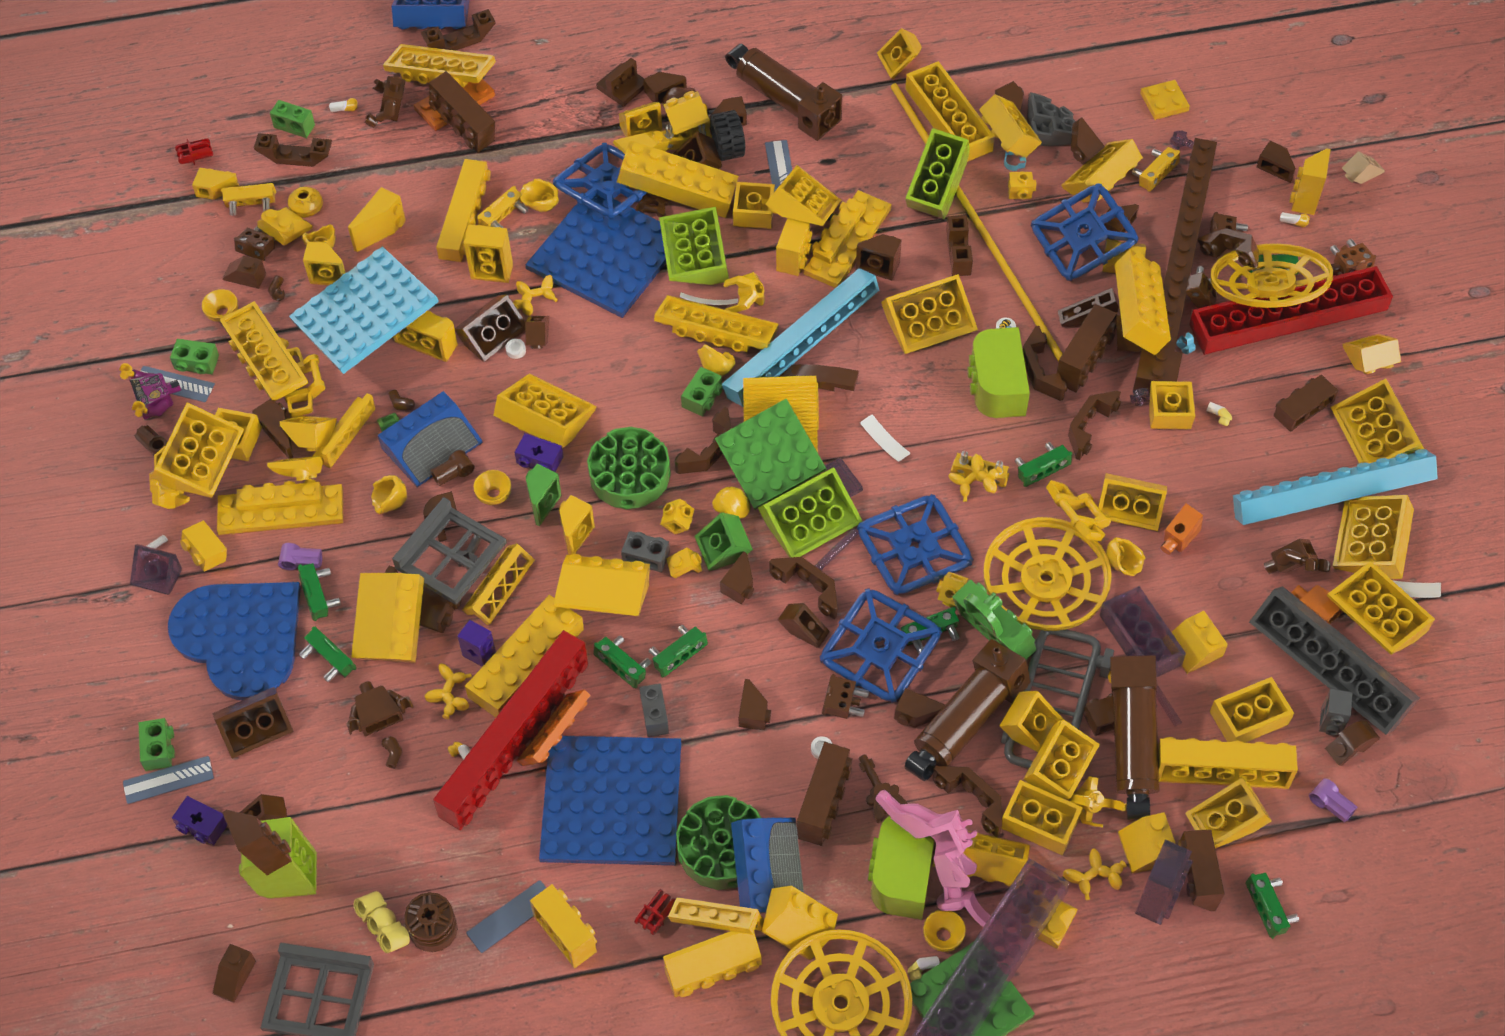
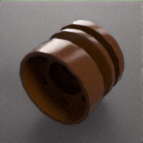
[404,892,458,952]

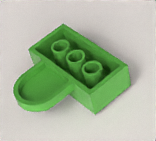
[952,579,1037,660]

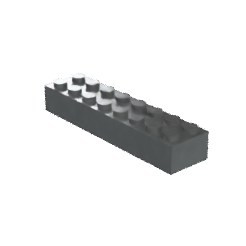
[1249,586,1420,735]

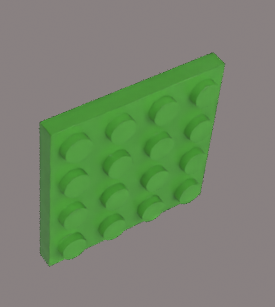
[715,399,827,510]
[910,938,1035,1036]

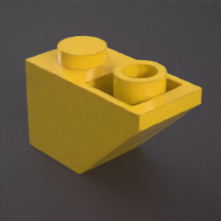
[192,168,239,200]

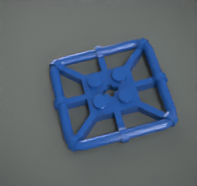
[553,142,647,219]
[1031,183,1139,281]
[857,494,974,595]
[819,588,942,703]

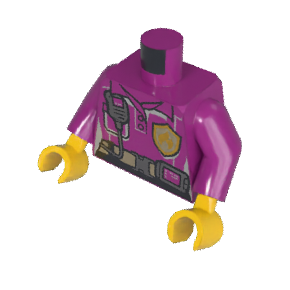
[119,363,182,420]

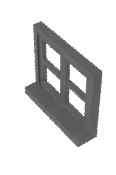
[392,497,507,605]
[260,943,374,1036]

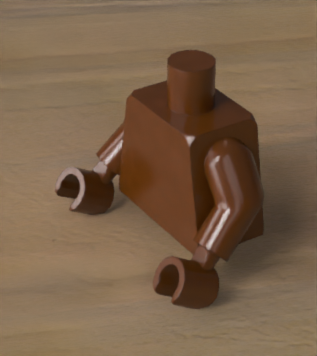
[364,76,406,128]
[1264,539,1330,574]
[347,681,414,737]

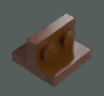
[596,58,644,107]

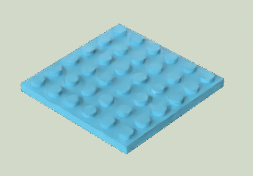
[289,246,439,374]

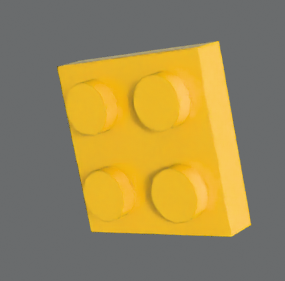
[1140,80,1190,120]

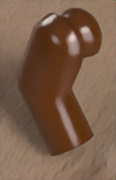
[268,276,285,301]

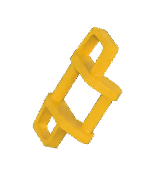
[284,347,325,417]
[1046,480,1111,542]

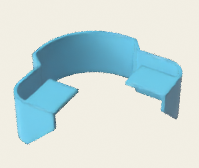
[1004,151,1026,171]
[1176,332,1196,355]

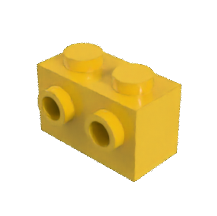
[180,520,227,572]

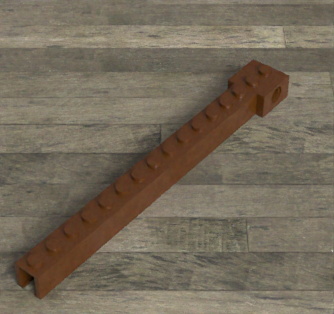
[1133,138,1217,394]

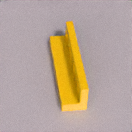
[312,393,376,468]
[462,544,535,625]
[668,898,764,934]

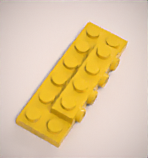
[383,44,496,87]
[804,190,892,288]
[654,295,779,352]
[219,301,308,401]
[217,479,343,535]

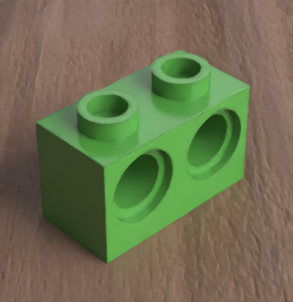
[270,100,315,138]
[170,339,219,375]
[681,367,723,417]
[138,718,175,771]

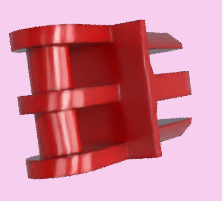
[175,138,213,165]
[634,889,676,935]

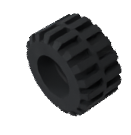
[710,110,746,161]

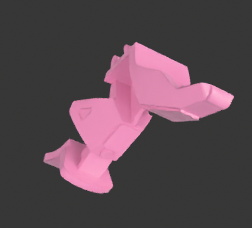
[876,790,994,929]

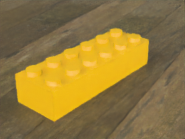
[905,61,995,162]
[617,140,739,218]
[1115,249,1171,355]
[465,594,584,718]
[1158,737,1298,789]

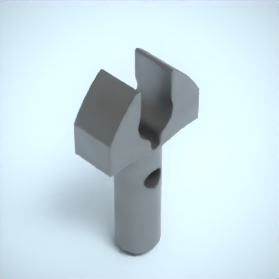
[457,534,481,569]

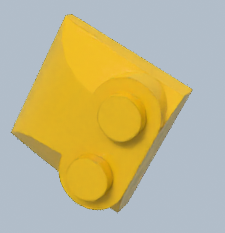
[257,207,313,246]
[267,456,323,481]
[1016,888,1078,949]

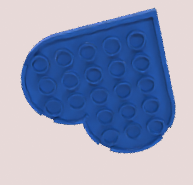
[168,582,301,700]

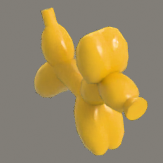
[513,275,558,316]
[948,454,1002,502]
[424,664,472,720]
[1063,848,1127,900]

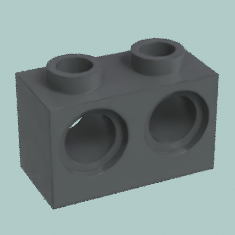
[621,531,670,573]
[639,683,669,737]
[1319,689,1353,736]

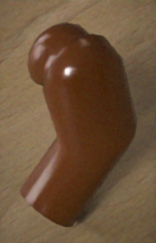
[388,390,415,411]
[382,736,402,769]

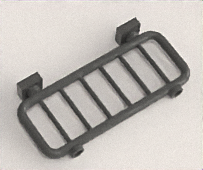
[1001,629,1114,769]

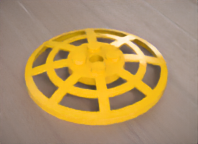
[1211,244,1333,308]
[983,517,1112,631]
[771,930,912,1036]

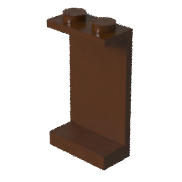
[385,565,462,633]

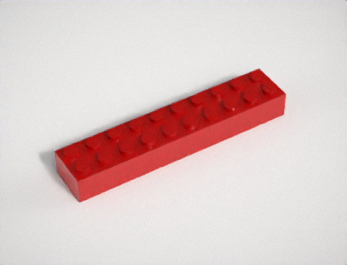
[1189,266,1393,355]
[433,630,588,831]

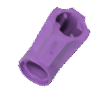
[278,543,322,570]
[1309,778,1358,823]

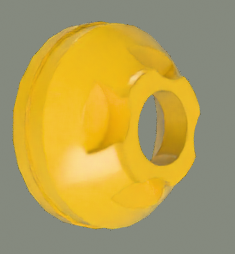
[288,187,323,218]
[202,289,238,322]
[473,470,511,505]
[923,910,966,952]

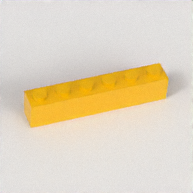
[436,159,491,262]

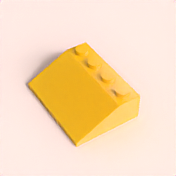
[766,165,841,226]
[881,274,978,354]
[493,373,597,448]
[1331,378,1424,463]
[150,402,244,498]
[1333,495,1414,579]
[553,554,650,616]
[1327,561,1435,655]
[351,573,424,663]

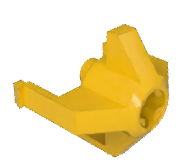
[723,272,765,313]
[149,472,190,509]
[1070,776,1127,828]

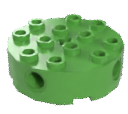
[587,427,671,509]
[676,795,761,890]

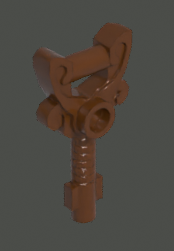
[635,193,669,217]
[859,754,908,823]

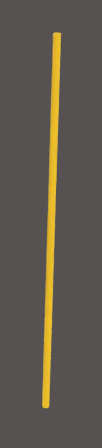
[891,83,1063,362]

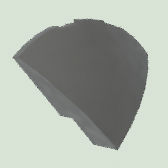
[1027,92,1075,146]

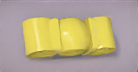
[354,891,410,953]

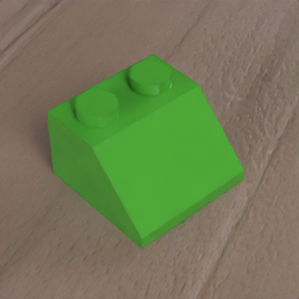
[526,464,562,526]
[694,512,753,571]

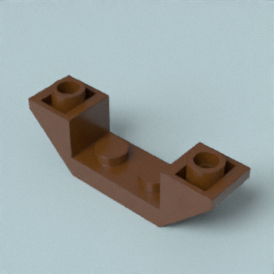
[421,9,496,51]
[254,133,332,167]
[1198,228,1259,268]
[1022,326,1067,401]
[1068,390,1121,461]
[674,407,731,474]
[769,557,838,619]
[933,766,1002,837]

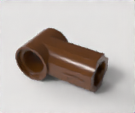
[134,425,167,456]
[430,450,475,486]

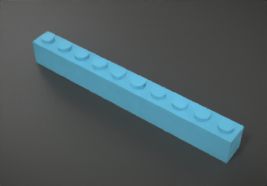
[722,268,880,407]
[1233,449,1438,525]

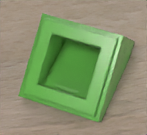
[377,413,400,432]

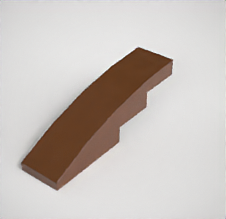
[779,364,859,392]

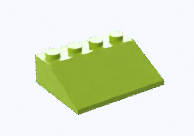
[659,207,729,285]
[758,467,863,557]

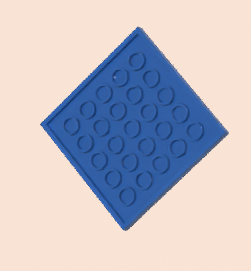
[525,190,666,318]
[539,736,682,866]

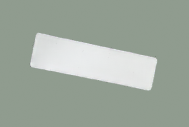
[680,292,738,305]
[860,415,910,462]
[1392,580,1441,598]

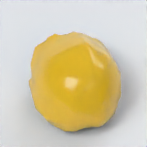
[520,179,559,213]
[302,224,336,249]
[697,345,735,376]
[371,475,407,515]
[712,486,750,519]
[1105,537,1146,576]

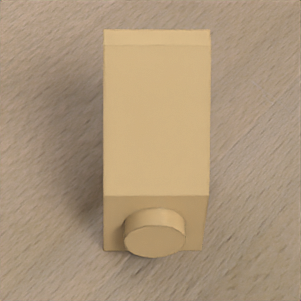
[1342,151,1385,184]

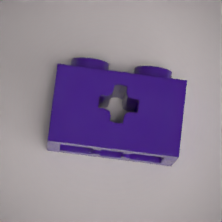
[514,433,564,472]
[457,620,496,667]
[172,796,228,845]

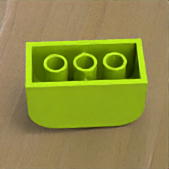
[905,128,970,219]
[967,327,1030,418]
[868,816,934,920]
[239,817,317,898]

